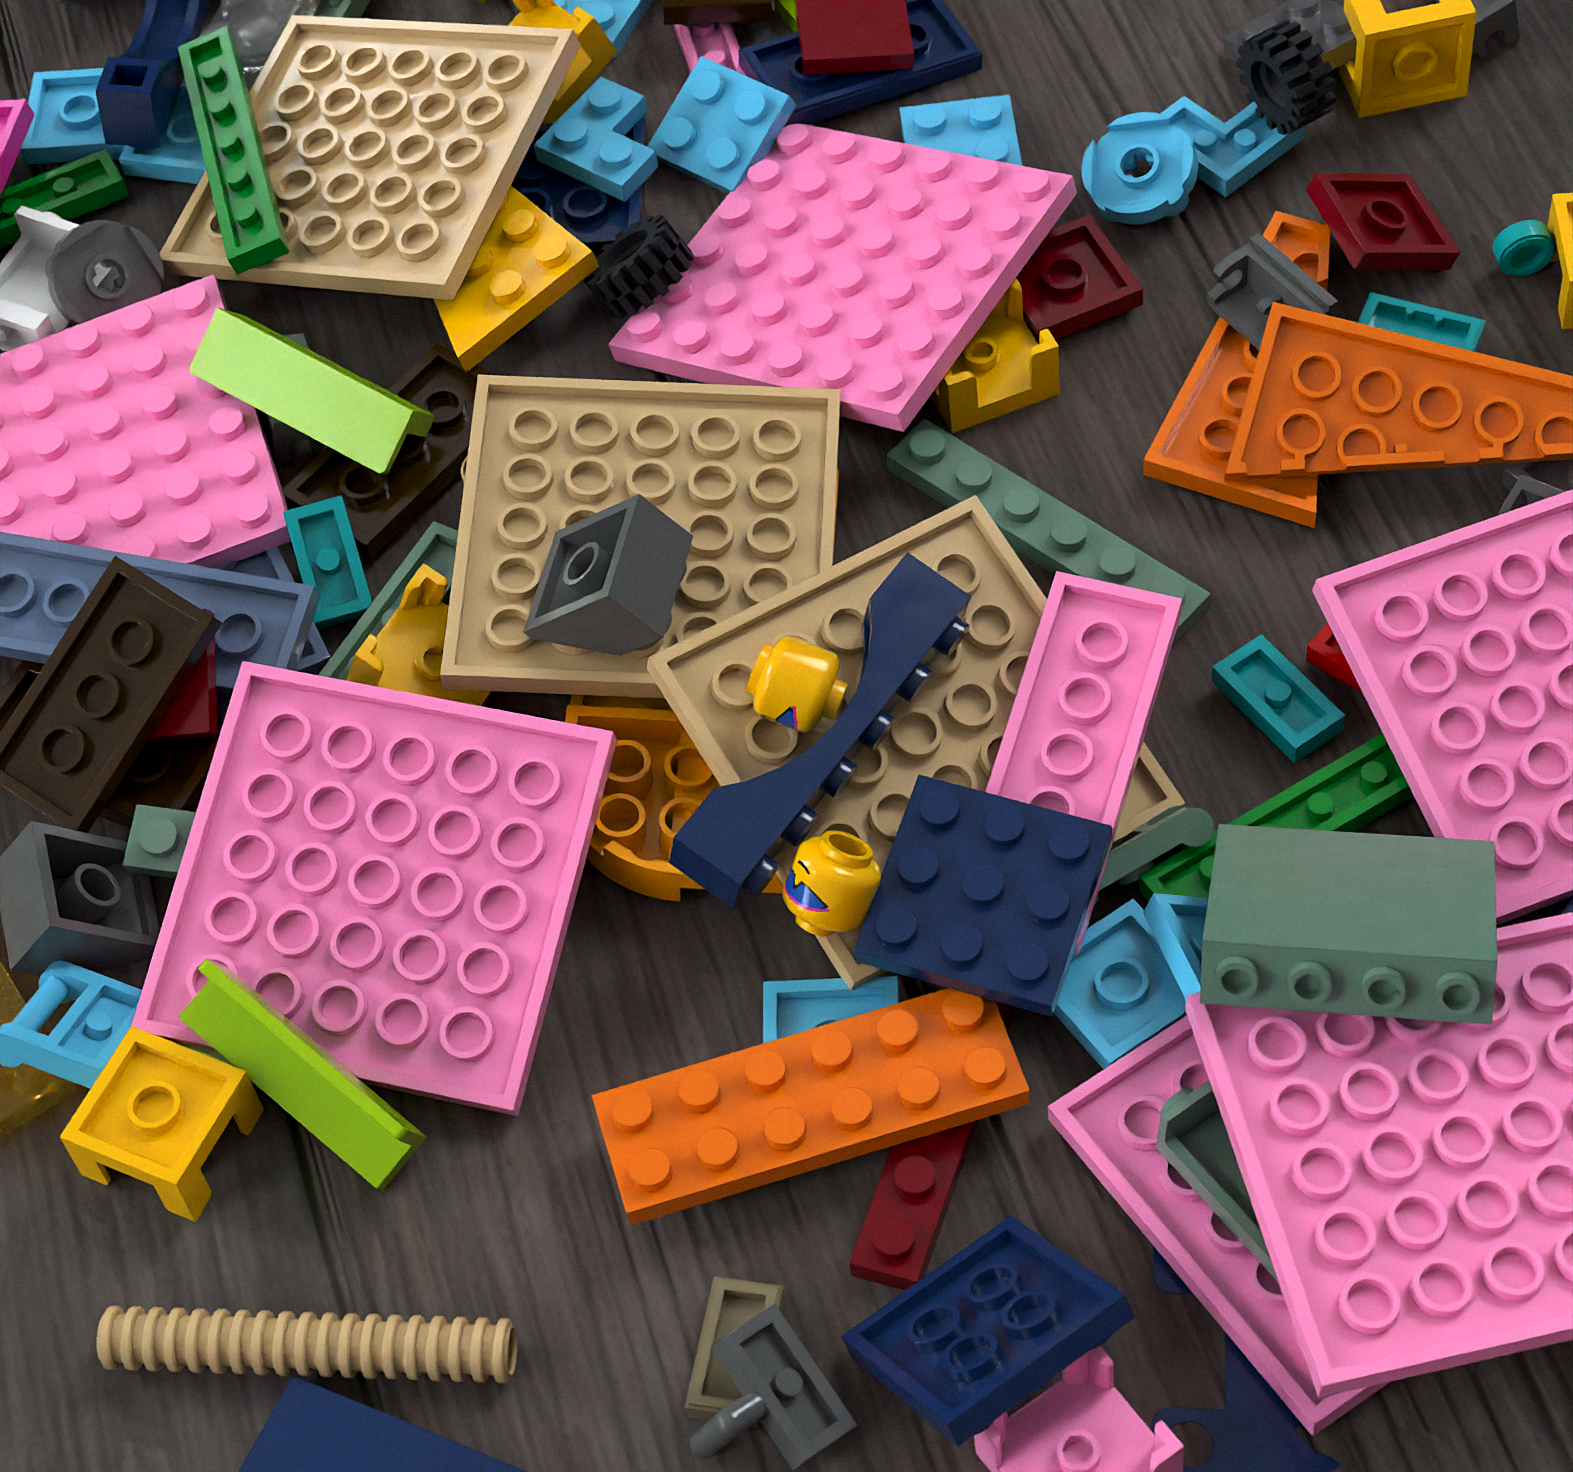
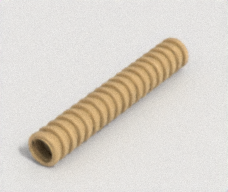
[97,1305,517,1384]

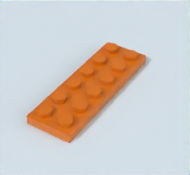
[591,988,1030,1226]

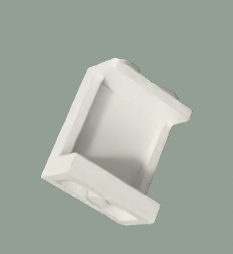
[0,206,119,351]

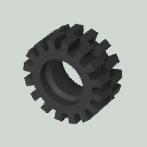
[1237,20,1337,135]
[583,215,693,319]

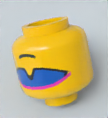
[745,636,849,733]
[782,830,881,937]

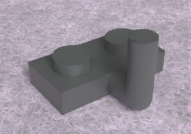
[690,1304,857,1470]

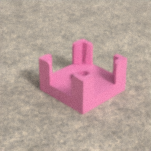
[974,1346,1184,1472]

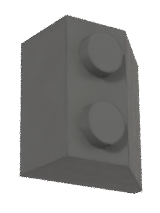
[523,494,693,656]
[0,821,161,976]

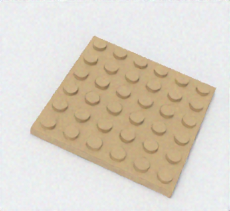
[159,15,580,300]
[440,375,841,698]
[647,495,1185,991]

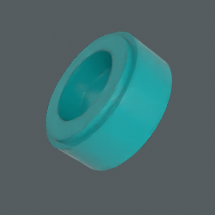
[1492,220,1556,277]

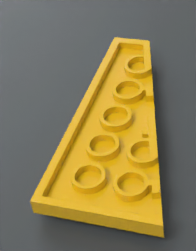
[434,185,600,372]

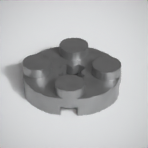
[45,220,164,326]

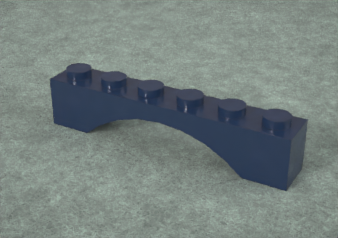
[95,0,211,148]
[668,552,971,909]

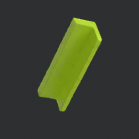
[189,307,435,474]
[178,958,427,1191]

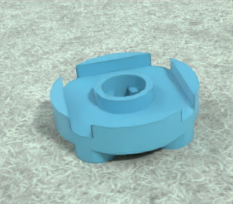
[1081,112,1198,224]

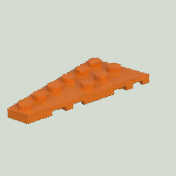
[1143,211,1330,528]
[1224,302,1573,480]

